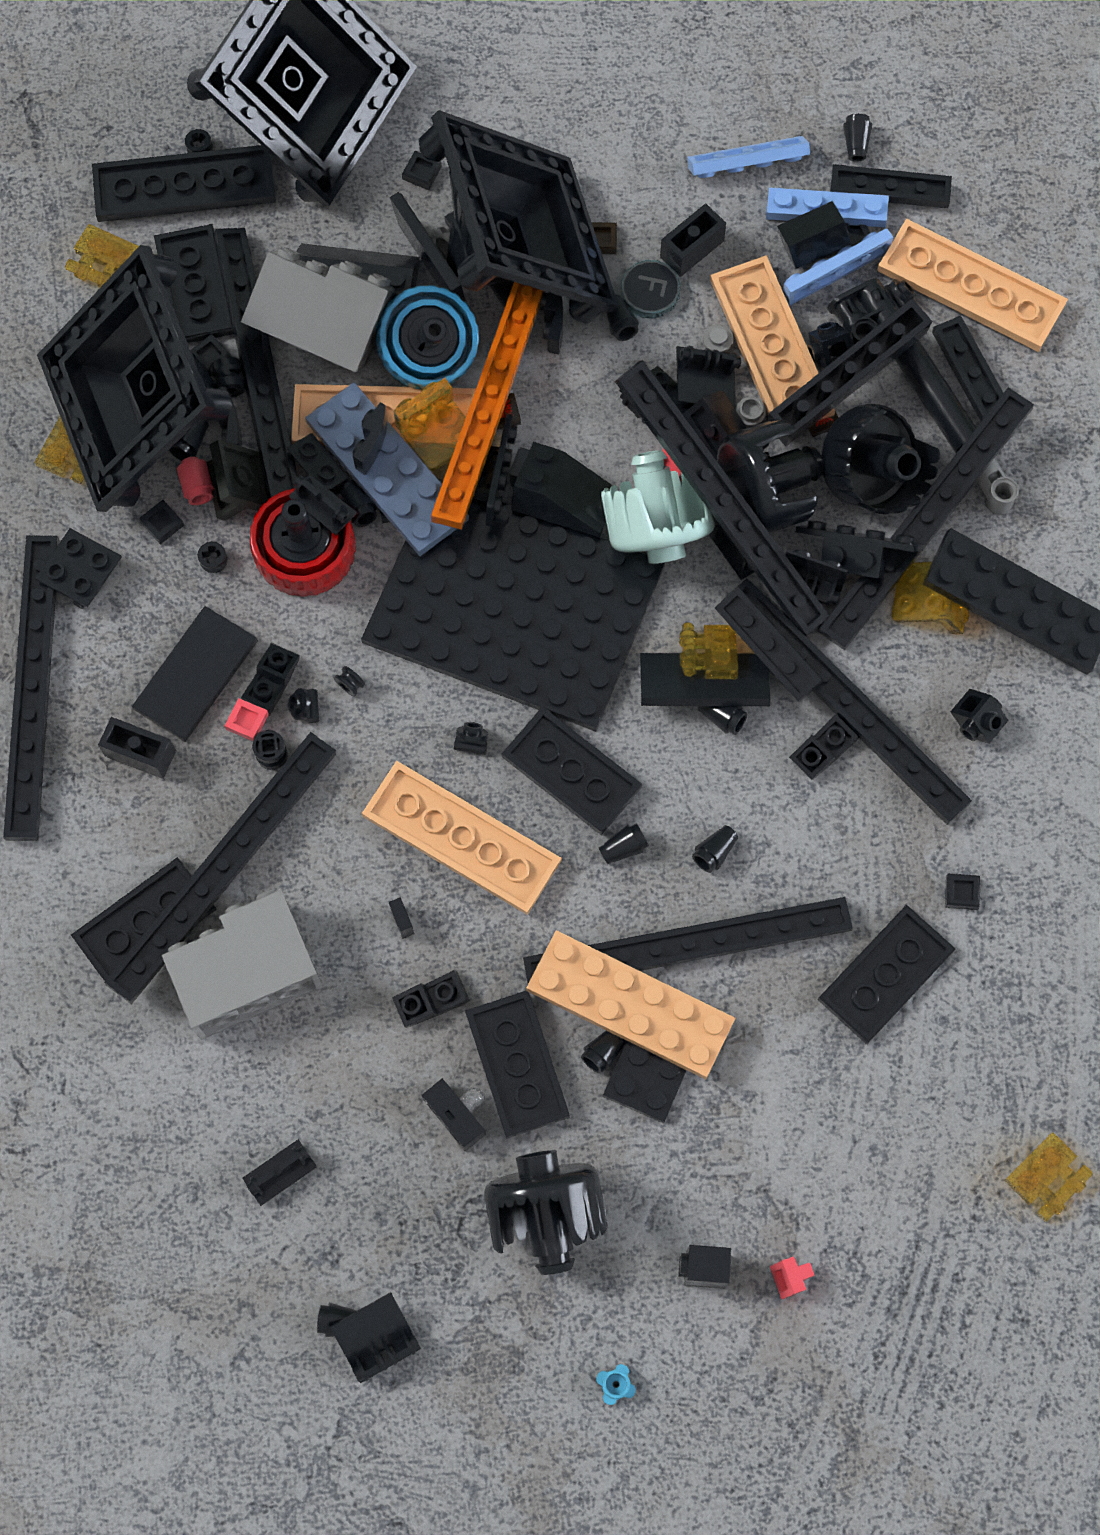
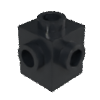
[807,322,854,368]
[950,689,1009,744]

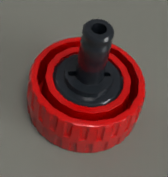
[249,488,356,597]

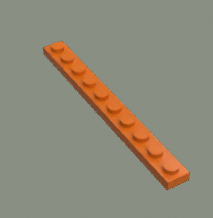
[431,282,545,530]

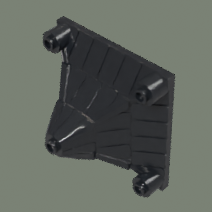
[187,0,417,206]
[418,110,619,324]
[37,245,232,512]

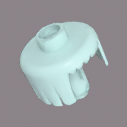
[601,450,715,564]

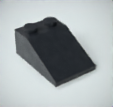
[511,442,619,538]

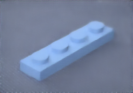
[687,136,810,178]
[766,188,889,228]
[783,228,893,306]

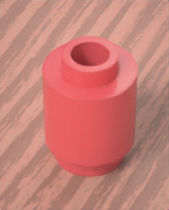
[176,457,214,505]

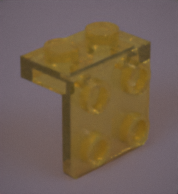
[393,378,466,471]
[891,562,969,634]

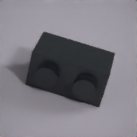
[777,201,851,269]
[660,203,726,277]
[98,717,176,779]
[678,1245,731,1289]

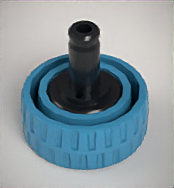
[376,285,479,390]

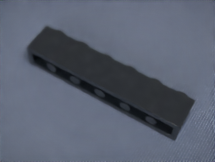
[766,299,933,447]

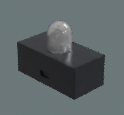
[422,1078,486,1152]

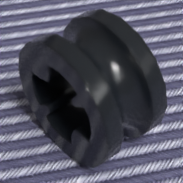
[185,129,213,153]
[197,541,228,573]
[334,666,365,697]

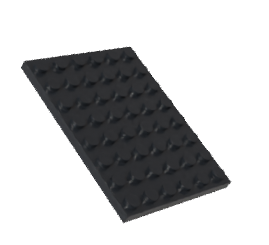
[361,477,665,732]

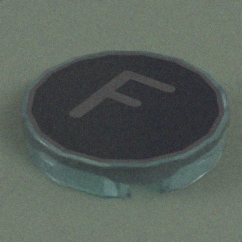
[621,260,681,318]

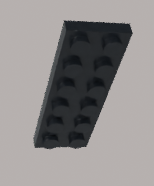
[92,145,276,222]
[923,528,1100,675]

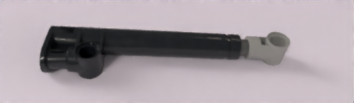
[827,278,1019,515]

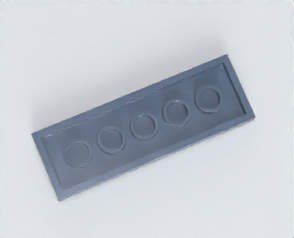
[305,382,469,556]

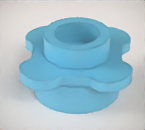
[596,1364,636,1405]

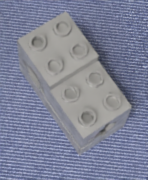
[241,247,396,372]
[162,890,323,1040]

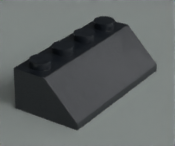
[296,243,420,299]

